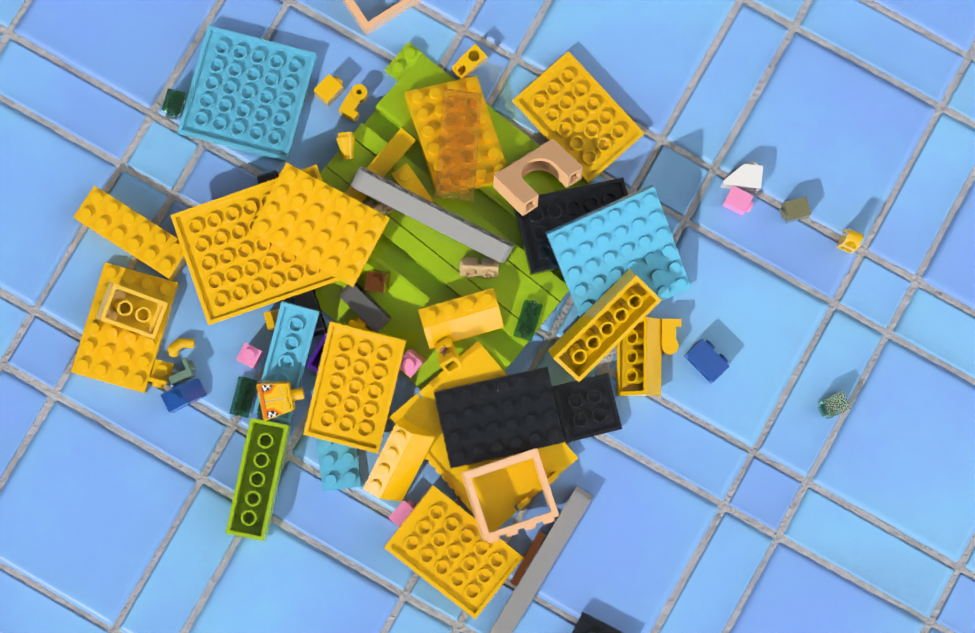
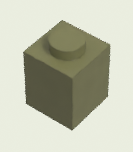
[779,197,811,223]

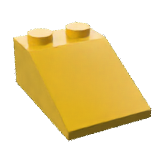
[95,282,168,339]

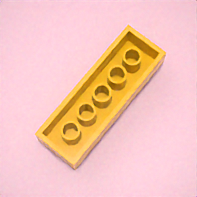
[73,185,186,281]
[548,269,662,382]

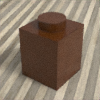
[364,269,391,293]

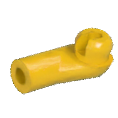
[167,338,195,357]

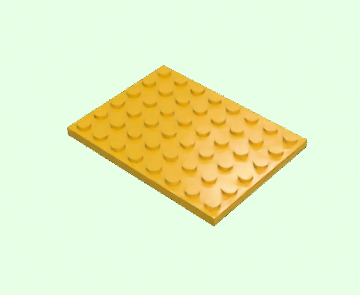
[170,165,339,325]

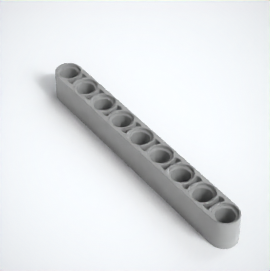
[351,167,514,263]
[489,486,594,633]

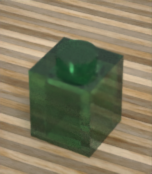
[161,88,188,120]
[818,391,851,419]

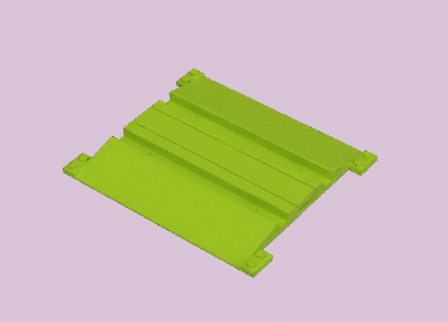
[315,42,589,390]

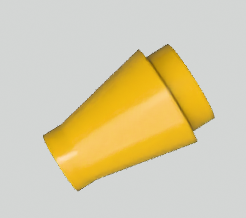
[336,132,355,160]

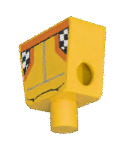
[257,381,305,421]

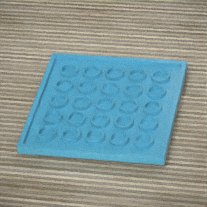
[177,25,318,162]
[546,185,691,318]

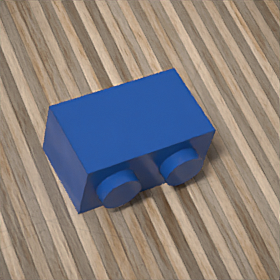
[684,339,730,384]

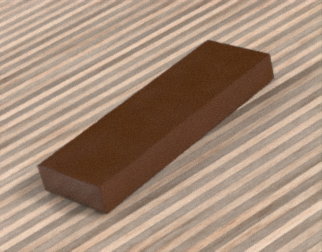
[510,531,545,586]

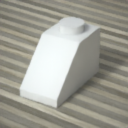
[720,162,763,192]

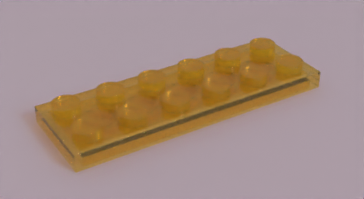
[435,88,482,202]

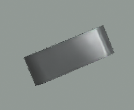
[339,283,391,333]

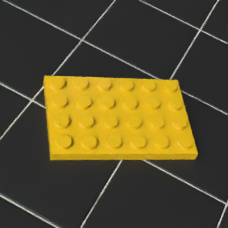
[512,51,645,184]
[404,76,507,198]
[250,162,390,287]
[71,262,179,393]
[303,321,407,454]
[383,485,524,619]

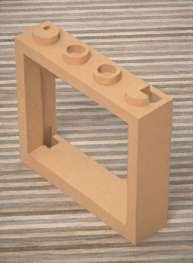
[343,0,422,35]
[461,448,559,543]

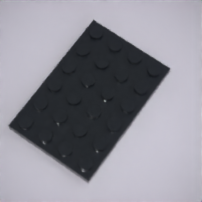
[513,177,628,275]
[434,367,564,468]

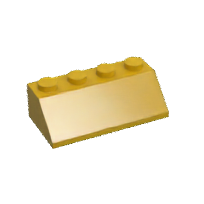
[418,288,504,349]
[617,317,662,396]
[363,418,436,501]

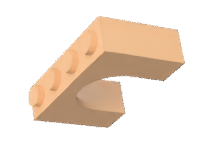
[493,139,583,216]

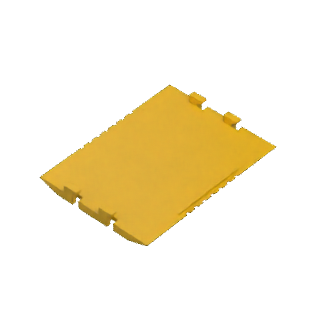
[390,341,578,532]

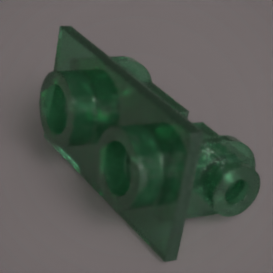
[513,299,543,342]
[229,376,257,418]

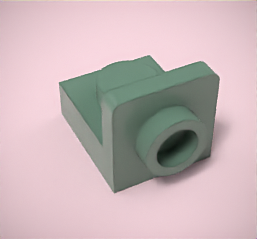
[168,358,196,386]

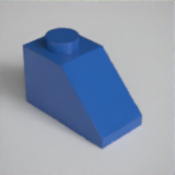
[160,378,207,413]

